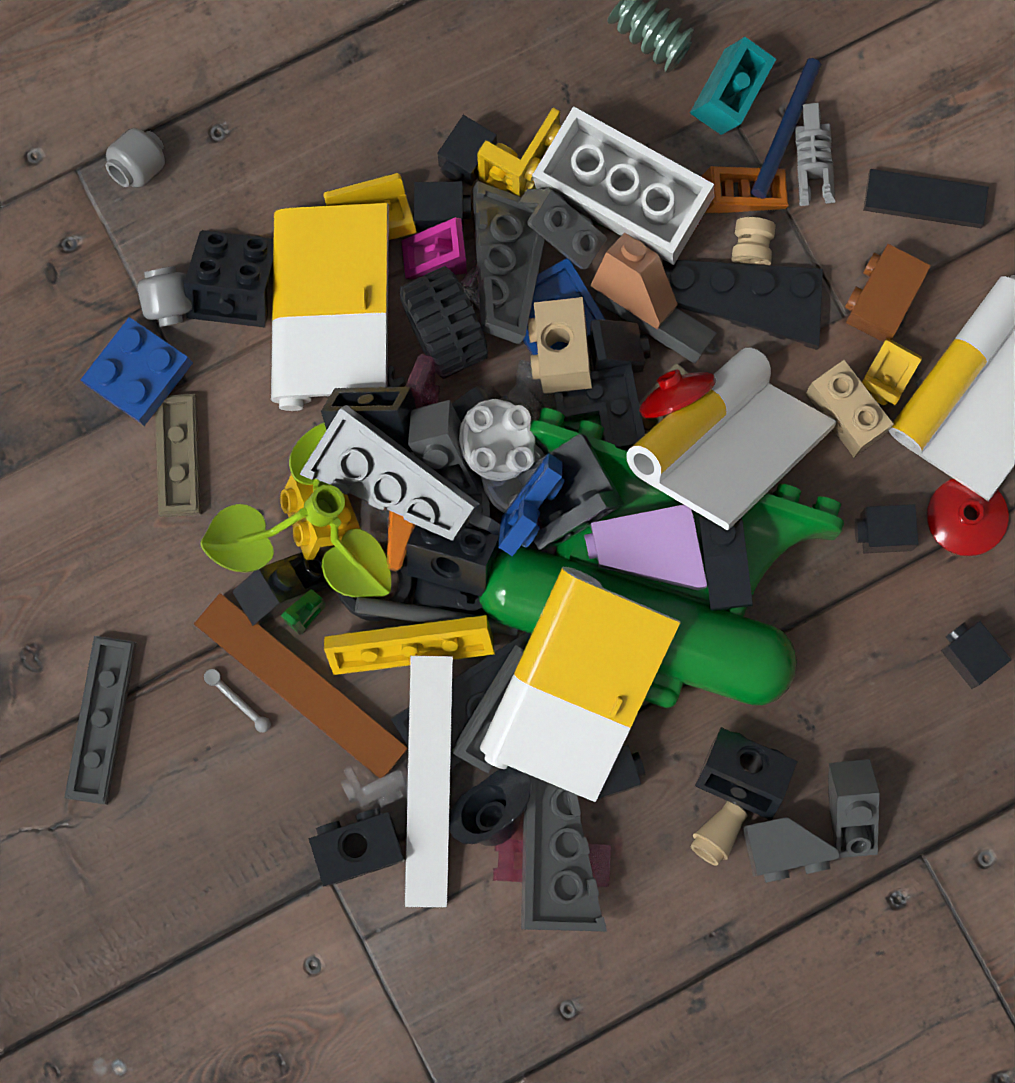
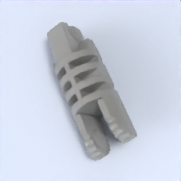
[795,103,835,206]

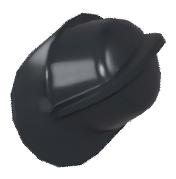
[449,766,532,846]

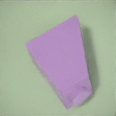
[584,505,707,590]

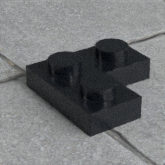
[554,364,645,450]

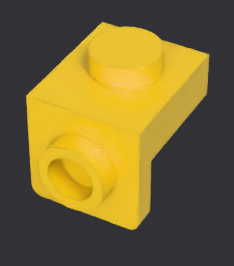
[862,338,922,405]

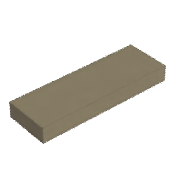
[155,394,201,517]

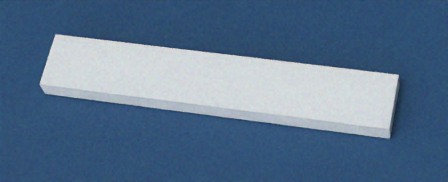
[405,655,453,907]

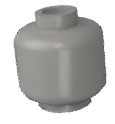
[105,128,165,188]
[137,266,192,327]

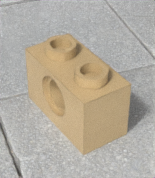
[528,297,592,393]
[806,360,893,457]

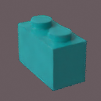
[690,37,776,135]

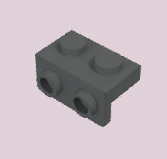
[519,187,607,269]

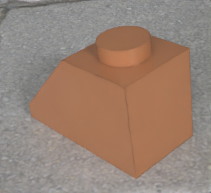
[590,233,677,329]

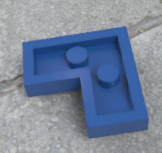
[498,453,564,557]

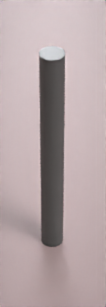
[355,597,518,636]

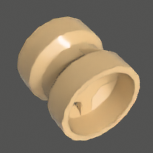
[731,217,776,265]

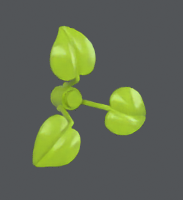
[200,423,391,597]

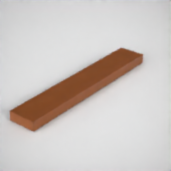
[194,593,408,781]

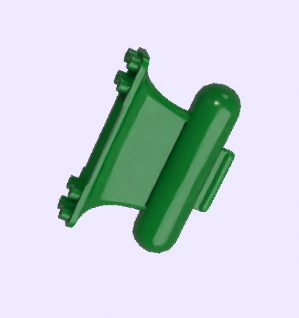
[479,408,845,708]

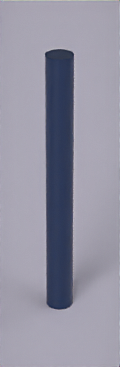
[751,58,822,199]

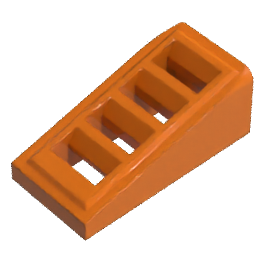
[701,166,788,213]
[387,511,415,572]

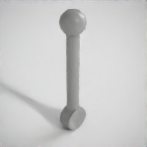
[204,669,271,733]

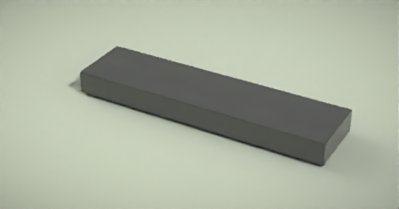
[64,636,137,805]

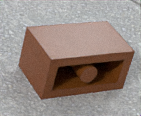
[845,244,931,342]

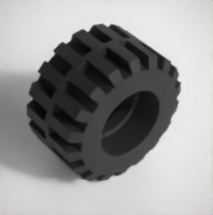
[400,266,488,379]

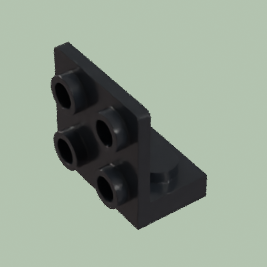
[184,230,274,328]
[517,434,625,550]

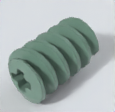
[607,0,695,73]

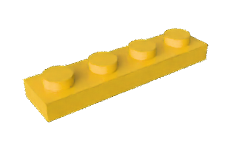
[324,615,495,675]

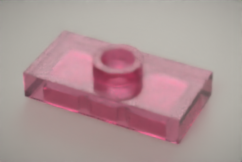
[406,354,440,408]

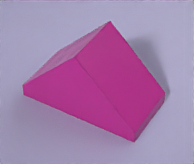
[401,217,467,280]

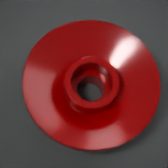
[639,369,716,418]
[927,478,1009,556]

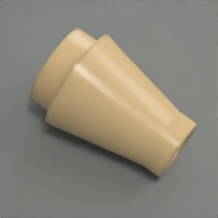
[691,801,747,866]

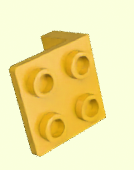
[477,107,561,197]

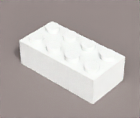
[532,106,714,265]

